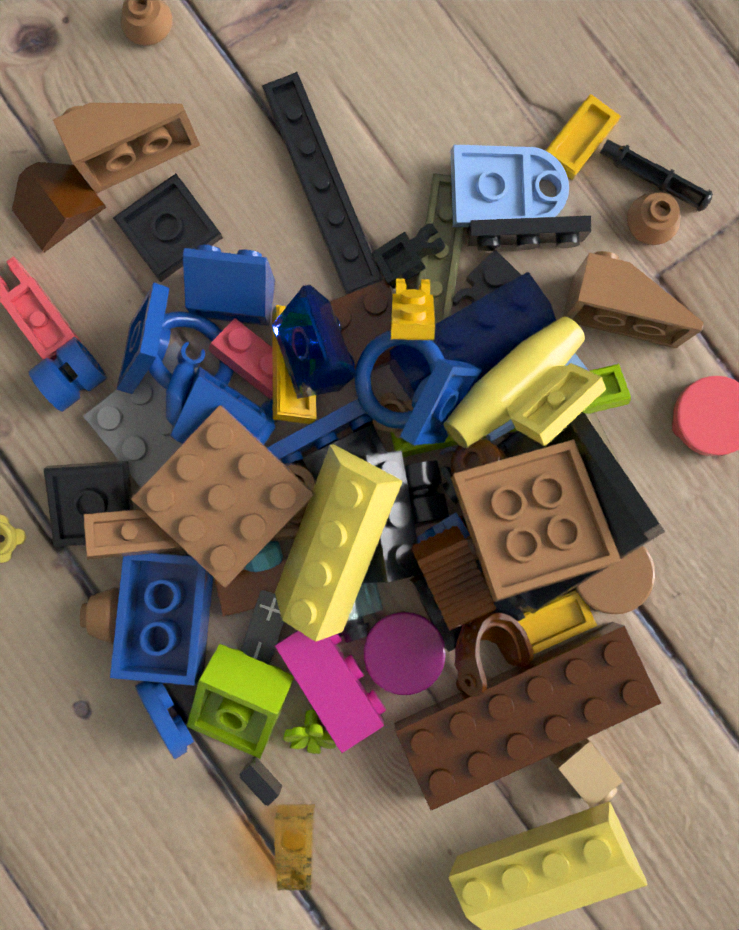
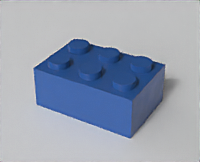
[110,553,213,686]

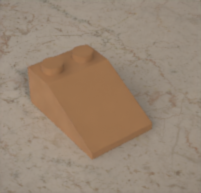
[53,102,200,194]
[563,251,704,348]

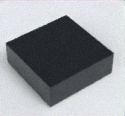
[239,757,283,806]

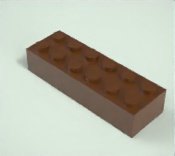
[394,622,661,811]

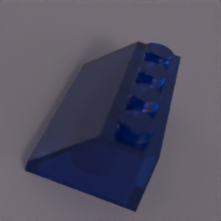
[389,272,556,400]

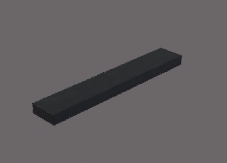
[262,72,383,295]

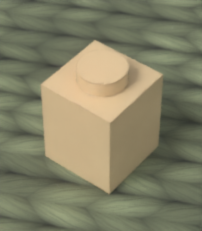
[550,738,623,808]

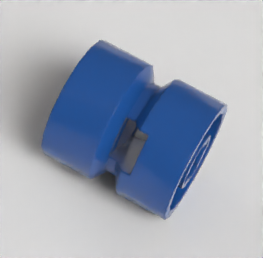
[28,337,107,412]

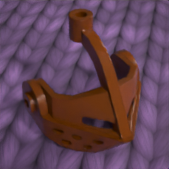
[454,611,534,697]

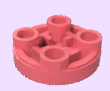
[672,376,739,456]

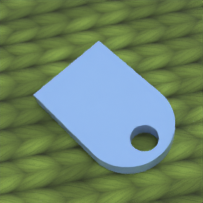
[450,145,569,227]

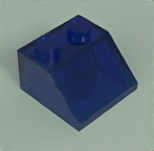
[272,285,357,399]

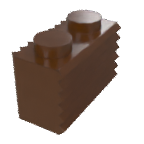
[411,526,496,631]

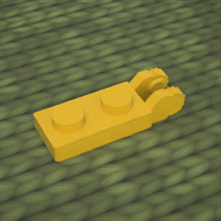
[391,279,435,340]

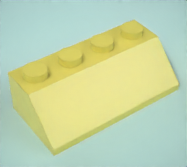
[275,445,402,642]
[448,801,647,930]

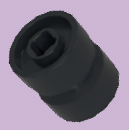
[404,460,449,524]

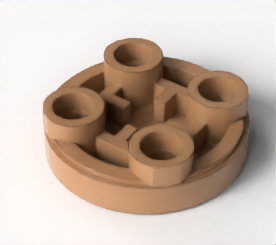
[574,546,655,614]

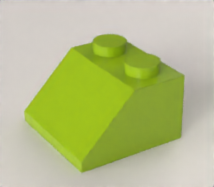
[186,644,294,759]

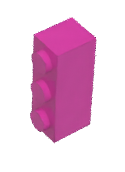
[275,630,386,753]

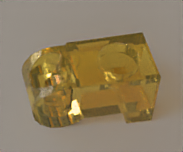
[275,804,315,891]

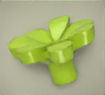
[283,710,336,754]

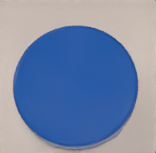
[135,681,194,759]

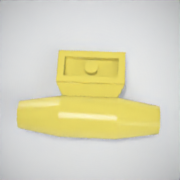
[444,316,606,448]

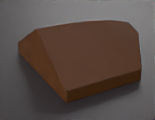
[12,162,106,253]

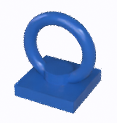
[116,283,234,394]
[355,330,482,445]

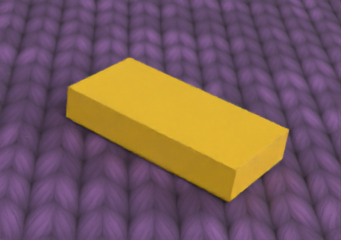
[545,94,621,180]
[518,589,597,654]

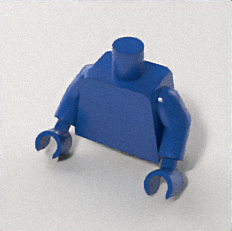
[166,342,280,447]

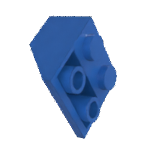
[183,245,275,326]

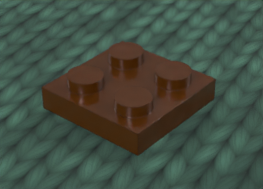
[314,279,416,383]

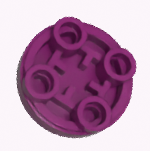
[364,611,446,695]

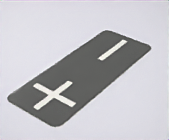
[241,590,284,665]

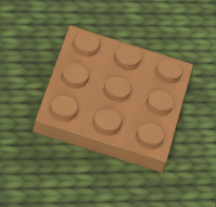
[131,405,315,587]
[451,440,621,602]

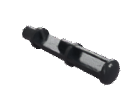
[600,139,713,212]

